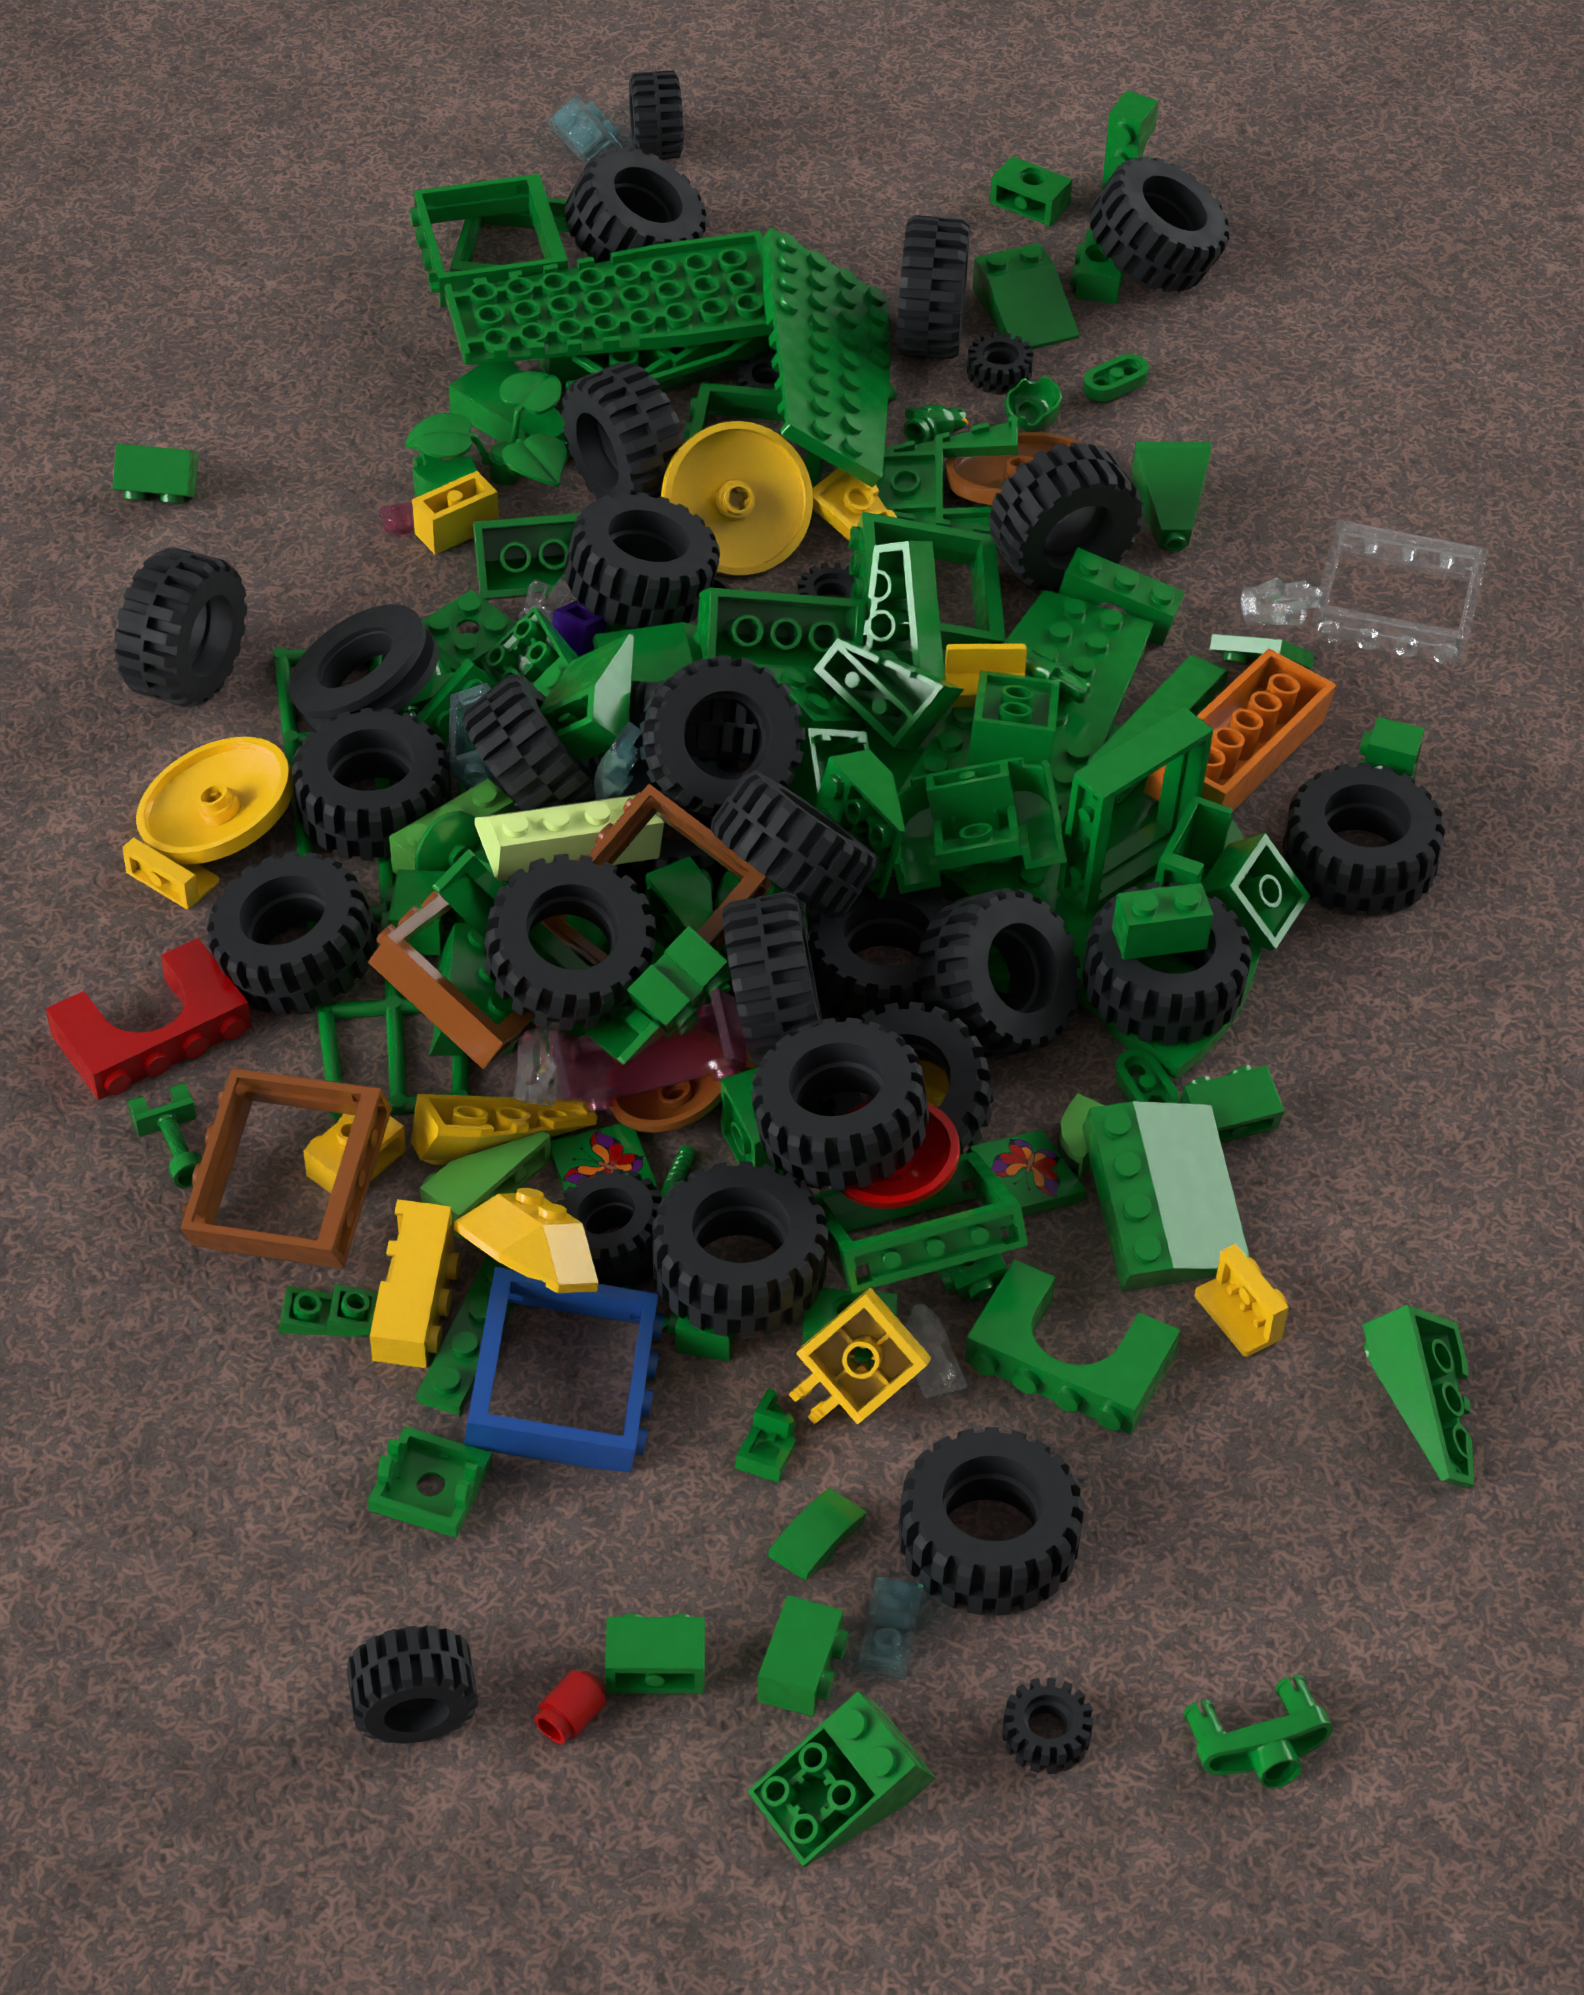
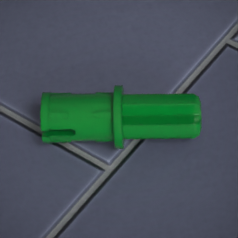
[1025,649,1093,704]

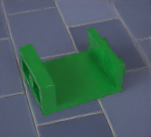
[1155,795,1233,886]

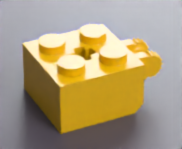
[789,1287,931,1424]

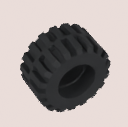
[629,70,684,159]
[556,1169,662,1288]
[347,1625,478,1744]

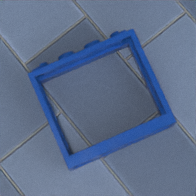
[464,1267,664,1472]

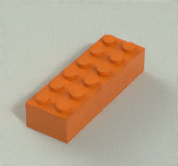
[1143,648,1337,811]

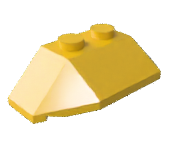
[453,1188,599,1293]

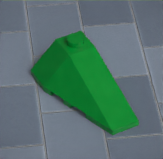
[1362,1305,1474,1488]

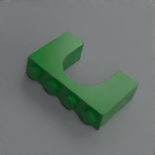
[964,1259,1180,1434]

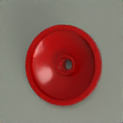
[840,1101,960,1209]

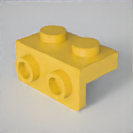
[1194,1244,1289,1357]

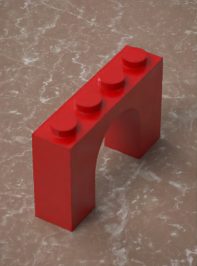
[45,938,251,1100]

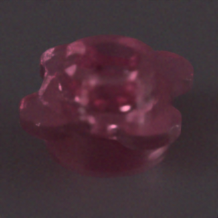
[379,502,414,535]

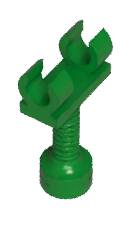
[127,1083,202,1189]

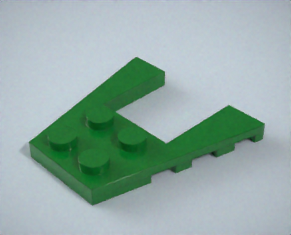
[876,416,1018,534]

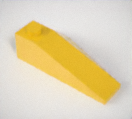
[410,1094,597,1165]

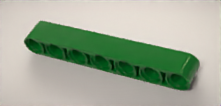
[1086,654,1228,805]

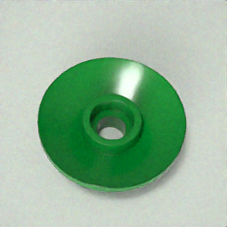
[415,811,481,871]

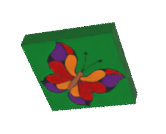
[551,1123,657,1192]
[967,1130,1087,1216]

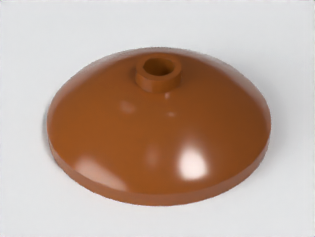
[606,1030,734,1133]

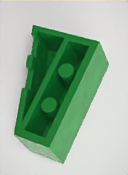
[813,638,964,751]
[429,923,516,1056]

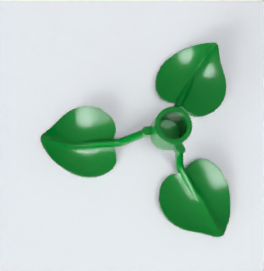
[405,372,567,487]

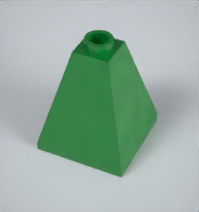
[1129,442,1212,551]

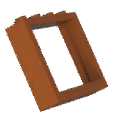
[542,784,772,965]
[368,891,591,1069]
[180,1068,392,1269]

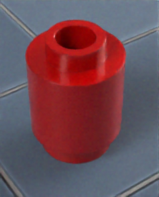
[534,1670,606,1744]

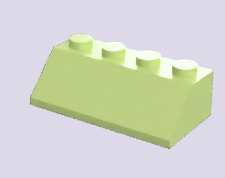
[474,794,664,882]

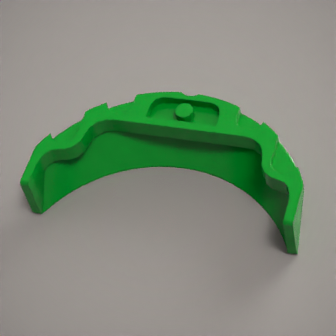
[433,849,665,1065]

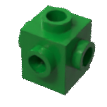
[937,1253,1008,1302]

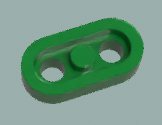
[1083,354,1149,402]
[1115,1049,1180,1103]

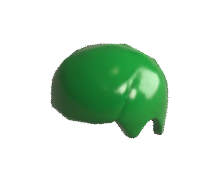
[1004,376,1062,432]

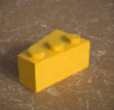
[370,1199,461,1368]

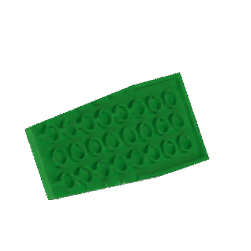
[763,227,891,487]
[444,230,774,365]
[900,590,1153,832]

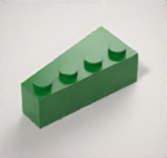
[863,541,944,680]

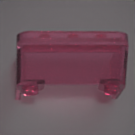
[548,989,747,1112]

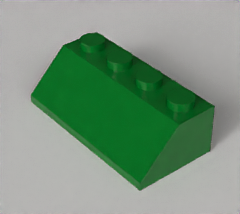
[472,513,581,599]
[698,588,865,669]

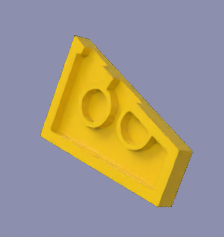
[812,468,897,540]

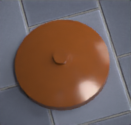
[946,432,1083,505]

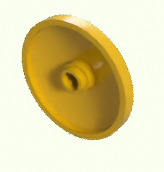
[661,421,813,576]
[136,737,294,865]

